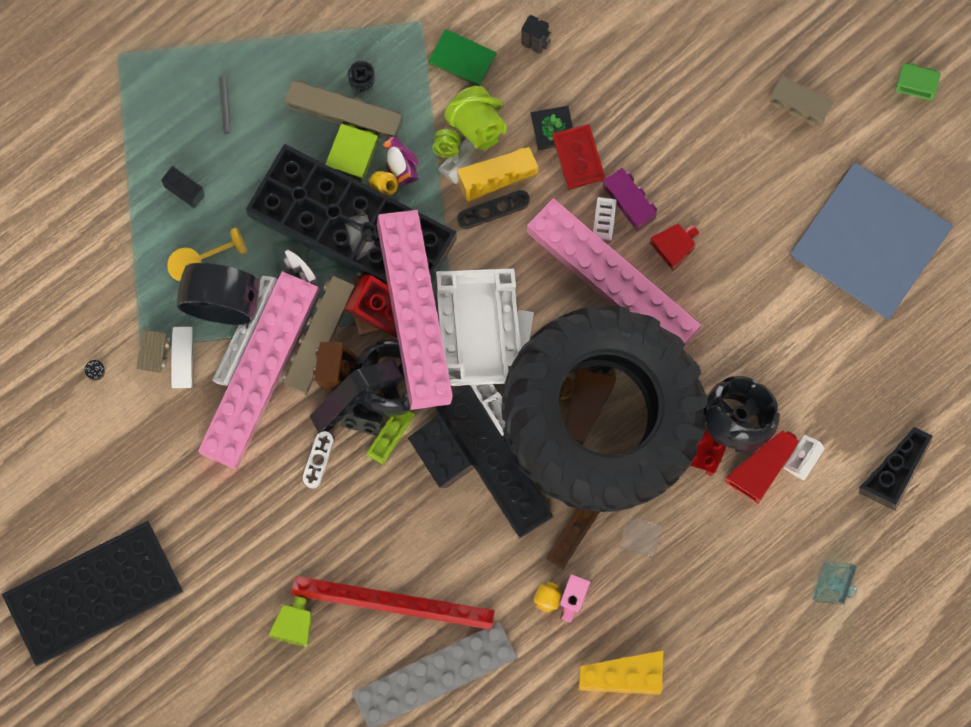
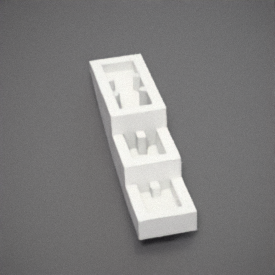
[469,384,505,436]

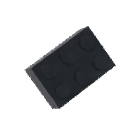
[408,415,479,488]

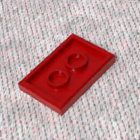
[552,124,606,190]

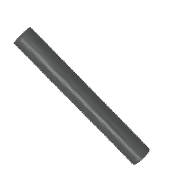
[219,77,231,134]

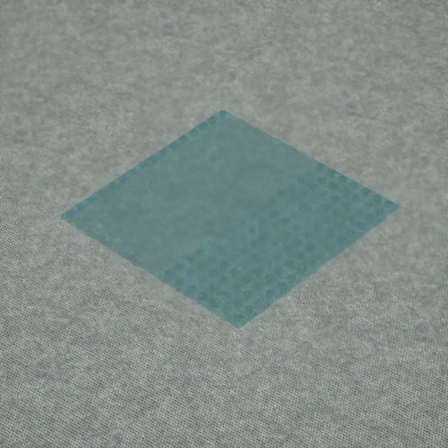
[118,22,450,345]

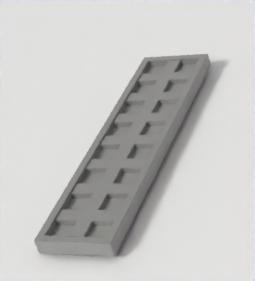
[352,622,517,727]

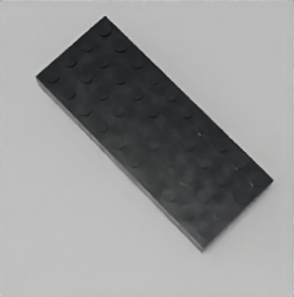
[246,144,457,285]

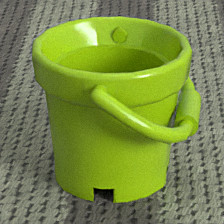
[444,86,507,150]

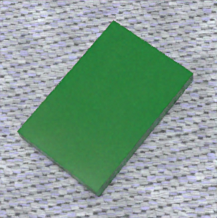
[428,29,497,86]

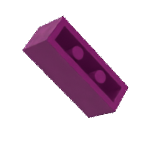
[603,168,657,231]

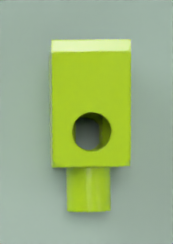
[269,596,312,647]

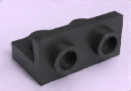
[341,401,384,436]

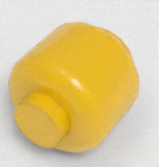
[369,171,398,197]
[533,581,563,613]

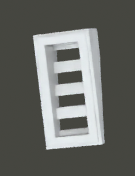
[593,197,617,241]

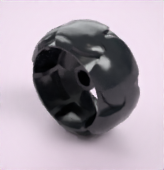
[353,339,411,417]
[703,376,780,452]

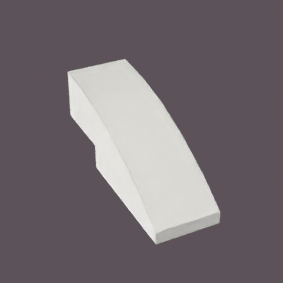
[171,327,194,388]

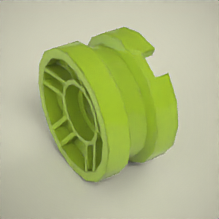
[432,129,461,158]

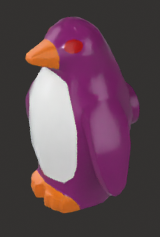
[383,136,419,185]

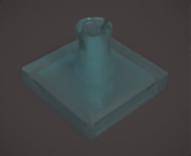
[813,562,857,605]

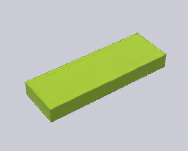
[366,411,415,465]

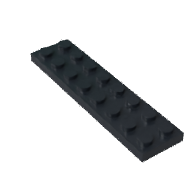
[435,385,554,539]

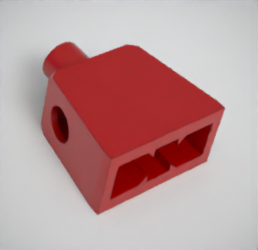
[650,224,699,271]

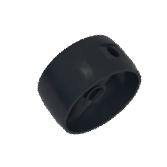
[177,263,260,325]

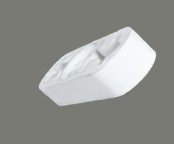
[303,431,334,488]

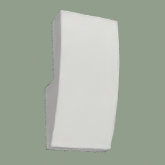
[284,250,317,285]

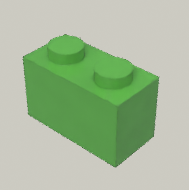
[895,63,941,101]

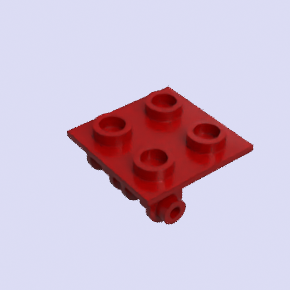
[690,430,727,476]

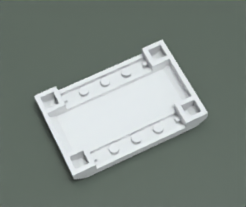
[435,269,521,386]

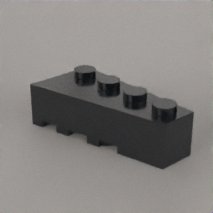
[859,427,932,511]

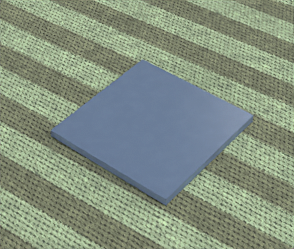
[790,162,953,320]

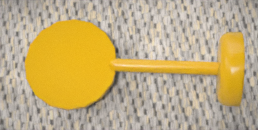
[167,227,247,281]

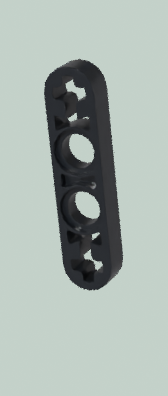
[457,190,530,229]

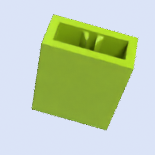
[326,124,379,183]

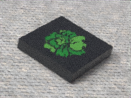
[530,105,573,150]

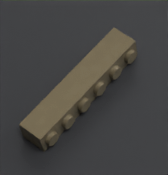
[284,80,403,140]
[282,276,355,396]

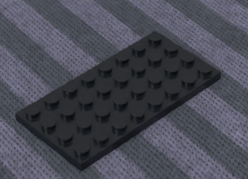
[2,521,184,667]

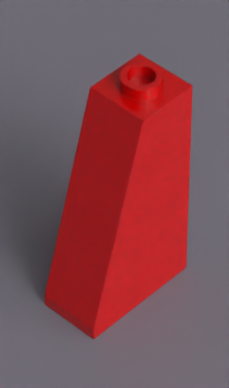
[725,430,799,504]

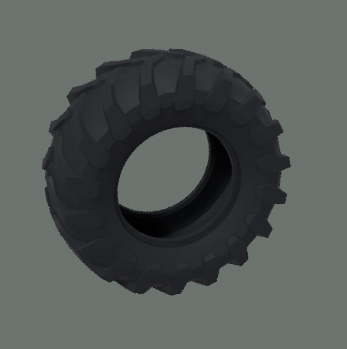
[501,306,708,512]

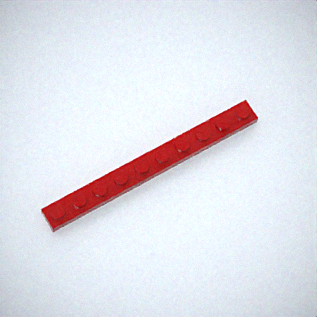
[291,576,495,630]

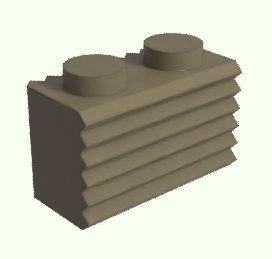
[136,329,171,373]

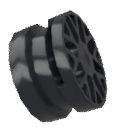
[348,60,375,91]

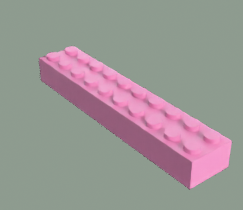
[527,198,701,349]
[377,210,453,410]
[198,272,320,470]

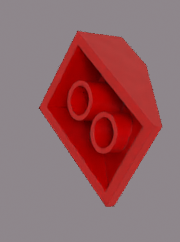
[344,275,398,339]

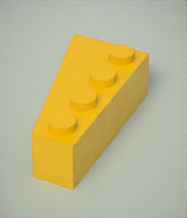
[457,147,538,202]
[579,650,664,695]

